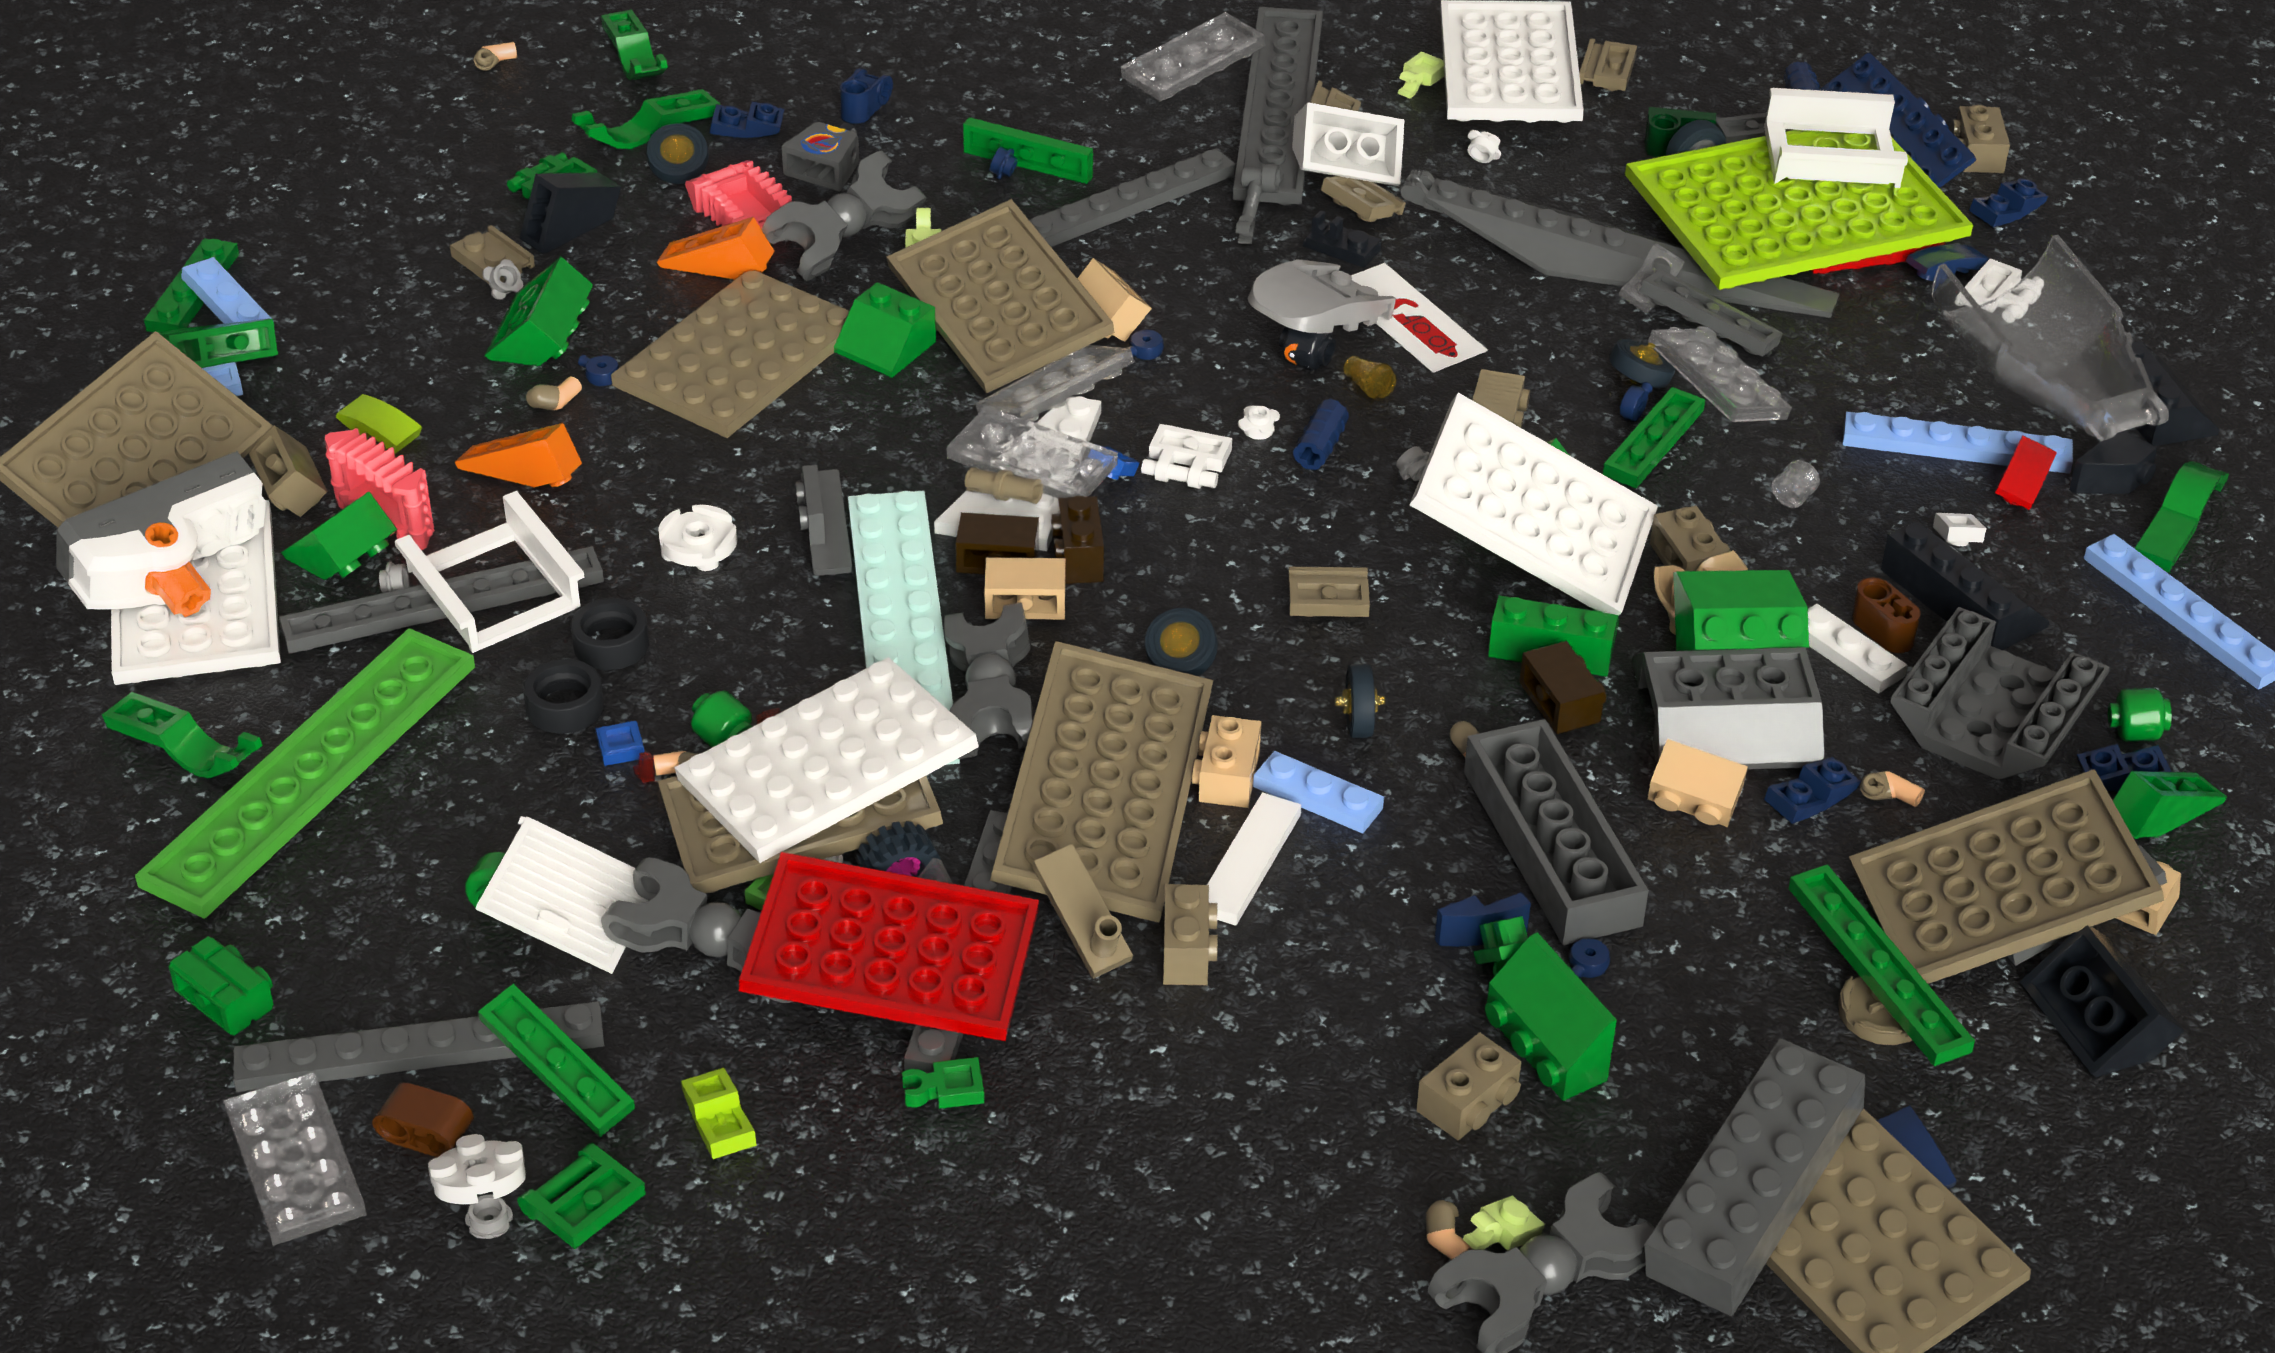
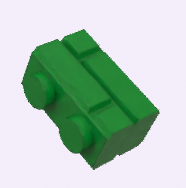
[169,936,274,1036]

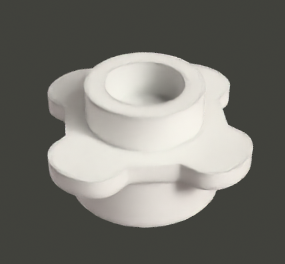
[1468,130,1501,163]
[1238,406,1280,439]

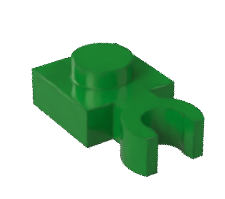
[902,1057,984,1109]

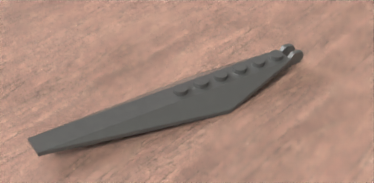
[1400,169,1839,318]

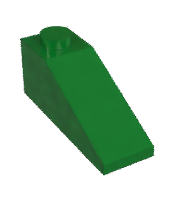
[151,319,278,368]
[2113,771,2227,839]

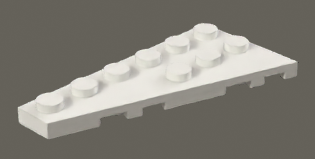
[934,395,1101,551]

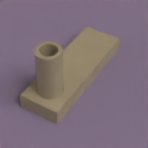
[1032,844,1133,979]

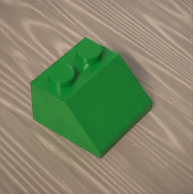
[834,282,936,378]
[281,492,397,580]

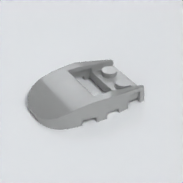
[1248,259,1396,333]

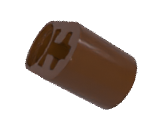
[1852,577,1920,653]
[372,1083,474,1157]

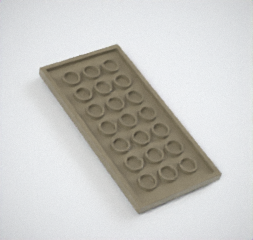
[990,641,1213,923]

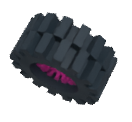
[856,821,941,881]

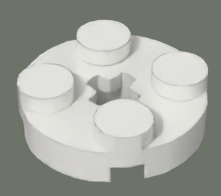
[658,505,737,571]
[428,1134,526,1204]

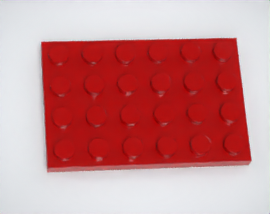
[739,852,1039,1041]

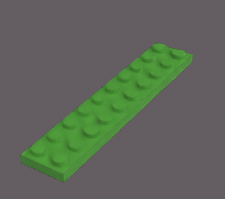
[135,628,475,919]

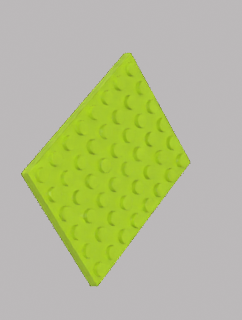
[1625,130,1973,290]

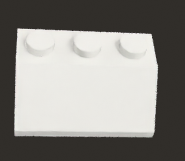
[1292,102,1404,186]

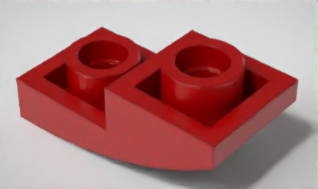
[1995,435,2057,510]

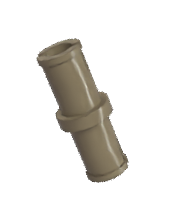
[965,467,1043,504]

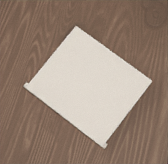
[476,816,648,974]

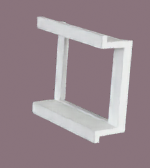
[1764,88,1908,188]
[395,491,584,653]

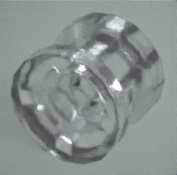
[1771,460,1820,508]

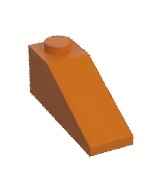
[657,217,775,279]
[455,423,582,487]

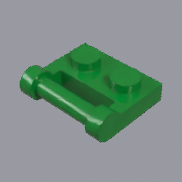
[517,1143,646,1249]

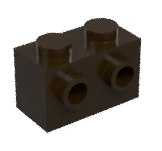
[1051,496,1104,584]
[956,512,1039,574]
[1520,641,1606,734]

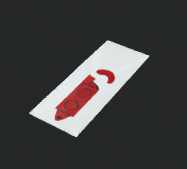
[1351,263,1489,373]

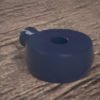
[1121,330,1164,360]
[578,355,620,386]
[1620,382,1653,421]
[1568,938,1610,979]

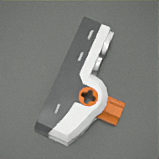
[56,451,266,617]

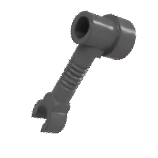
[1236,165,1281,244]

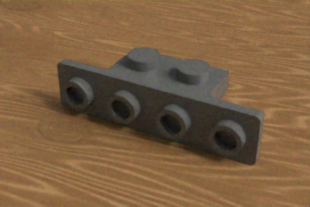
[795,465,852,576]

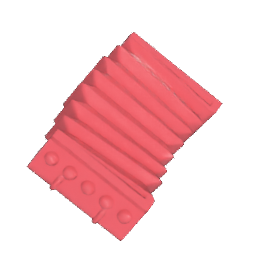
[685,160,792,243]
[324,428,434,550]

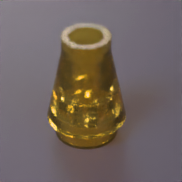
[1344,356,1396,398]

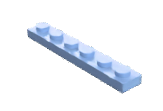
[1843,411,2073,474]
[2084,534,2275,689]

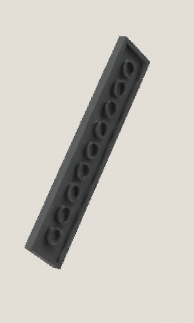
[1233,7,1323,205]

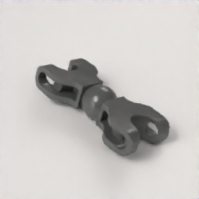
[761,150,927,281]
[944,602,1034,759]
[601,857,792,1003]
[1428,1172,1655,1353]

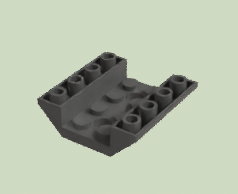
[1890,607,2110,780]
[1632,647,1825,769]

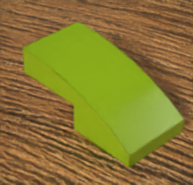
[336,394,422,454]
[681,1068,757,1159]

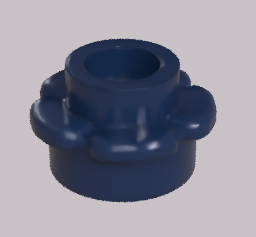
[989,146,1018,180]

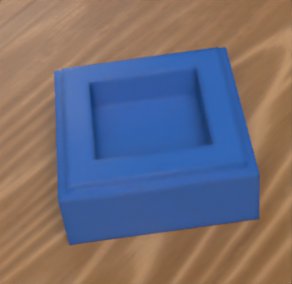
[596,721,645,766]

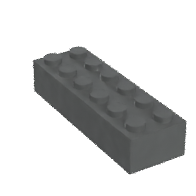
[1464,719,1649,946]
[1645,1038,1865,1317]

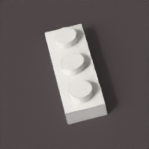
[1808,604,1908,694]

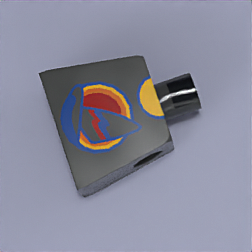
[782,122,859,191]

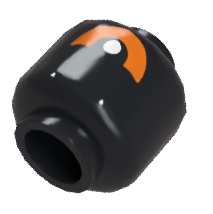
[1279,327,1336,371]

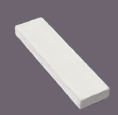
[1207,792,1301,926]

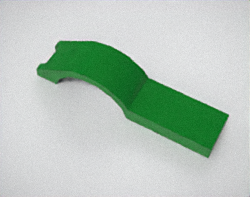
[601,10,668,80]
[572,89,721,149]
[2135,461,2229,573]
[102,692,263,778]

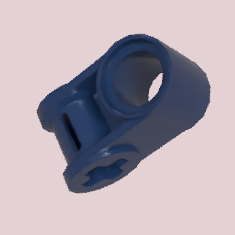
[840,68,893,124]

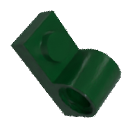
[1645,107,1716,158]

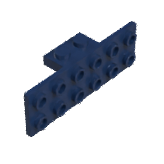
[1820,53,1976,188]

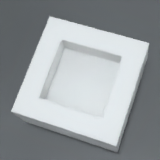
[1933,513,1986,546]

